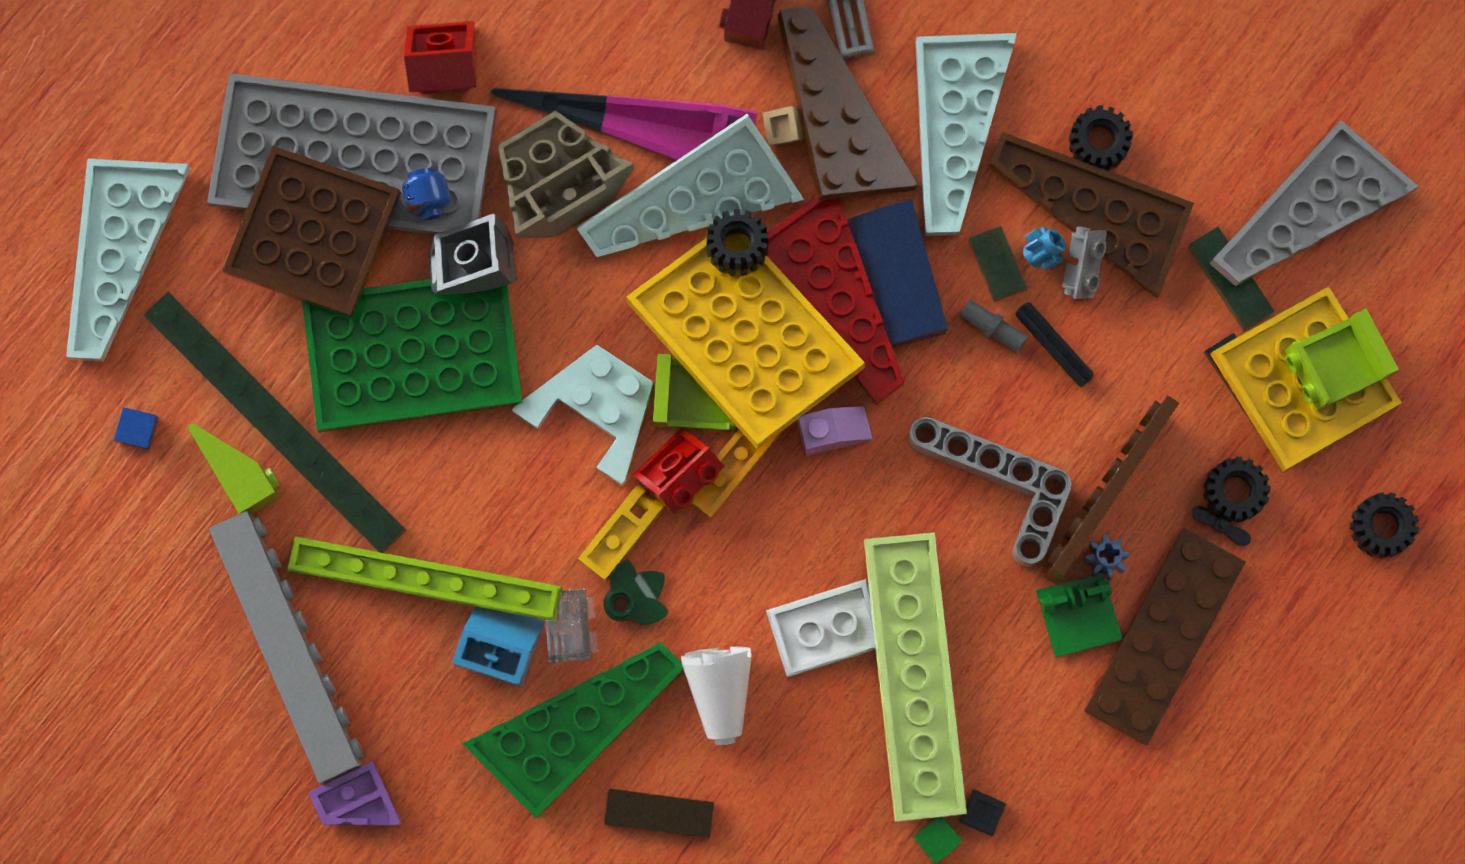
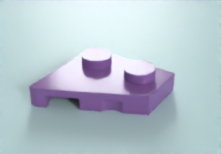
[308,761,402,826]

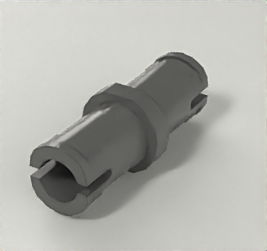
[959,299,1028,353]

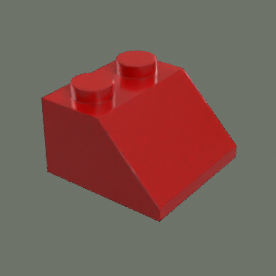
[404,21,478,94]

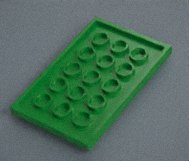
[302,279,523,433]

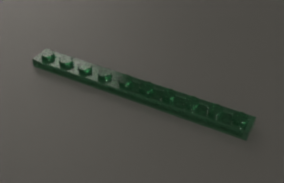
[144,292,406,553]

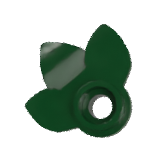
[603,560,668,625]

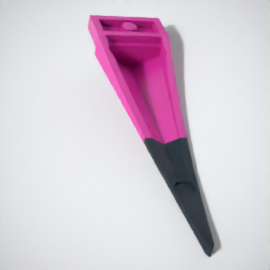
[490,88,758,160]

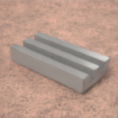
[828,0,874,60]

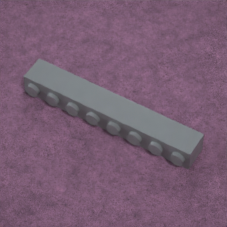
[208,511,365,785]

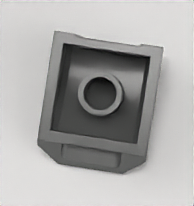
[429,213,517,294]

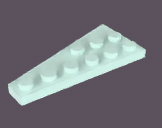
[915,33,1017,236]
[577,114,804,257]
[66,159,191,362]

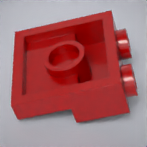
[632,428,725,514]

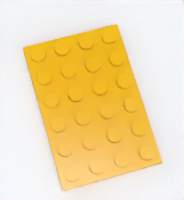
[626,233,865,450]

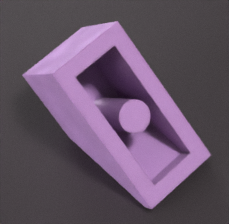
[797,406,872,456]

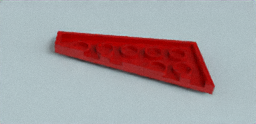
[767,196,904,405]

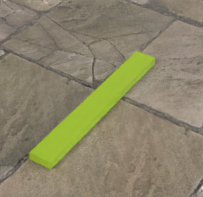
[288,537,563,622]

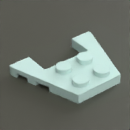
[512,345,654,486]

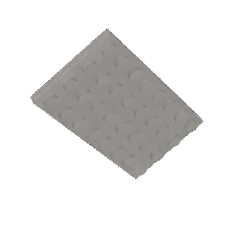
[207,74,497,235]

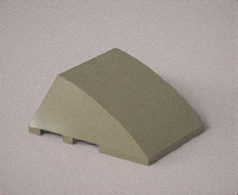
[498,111,634,238]

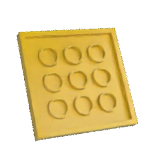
[1210,286,1402,472]

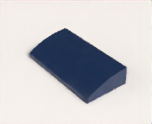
[848,199,948,348]

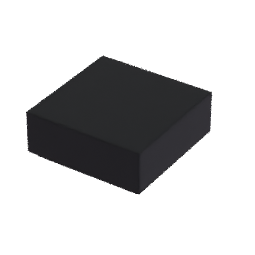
[959,789,1006,837]

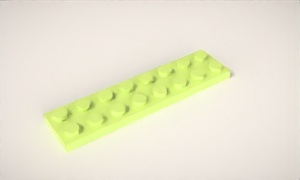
[864,532,967,821]

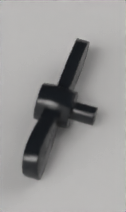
[1191,506,1251,546]

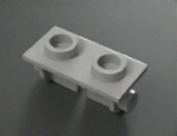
[1062,226,1107,299]

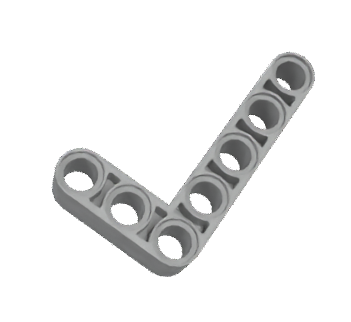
[908,417,1072,568]

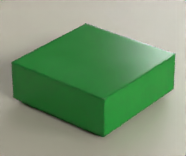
[913,817,963,864]

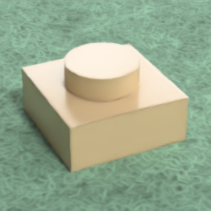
[763,106,804,147]

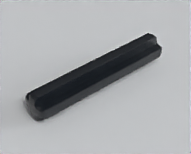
[1015,302,1094,387]

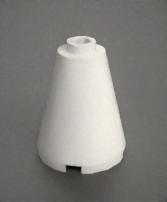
[681,647,752,745]

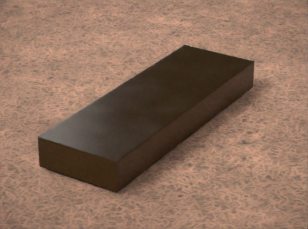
[604,789,714,838]

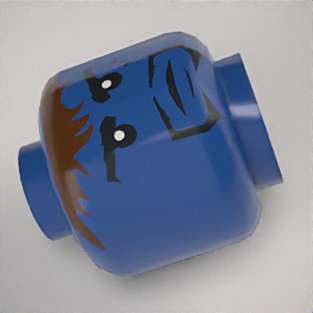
[402,167,451,221]

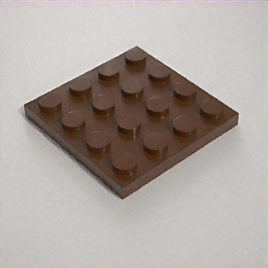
[222,145,401,318]

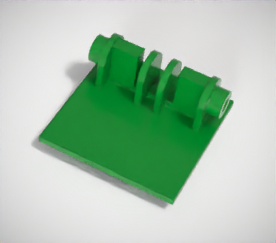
[1036,573,1123,658]

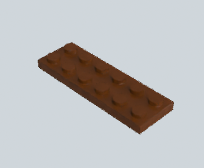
[1044,395,1179,585]
[1084,528,1245,746]

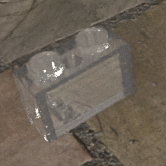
[546,589,598,665]

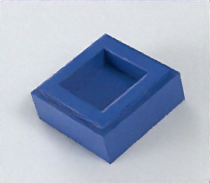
[114,407,159,450]

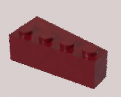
[719,0,776,50]

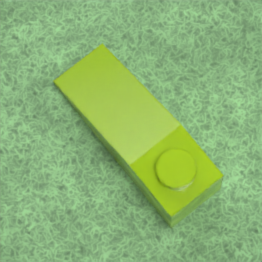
[187,423,281,515]

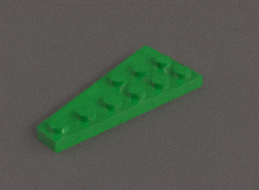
[462,642,684,819]

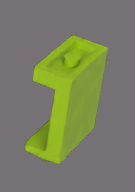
[1284,308,1399,411]
[653,354,737,432]

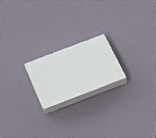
[766,579,876,678]

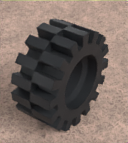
[1069,105,1133,171]
[707,209,768,276]
[1203,457,1270,523]
[1350,492,1419,558]

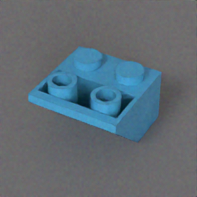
[452,607,545,688]

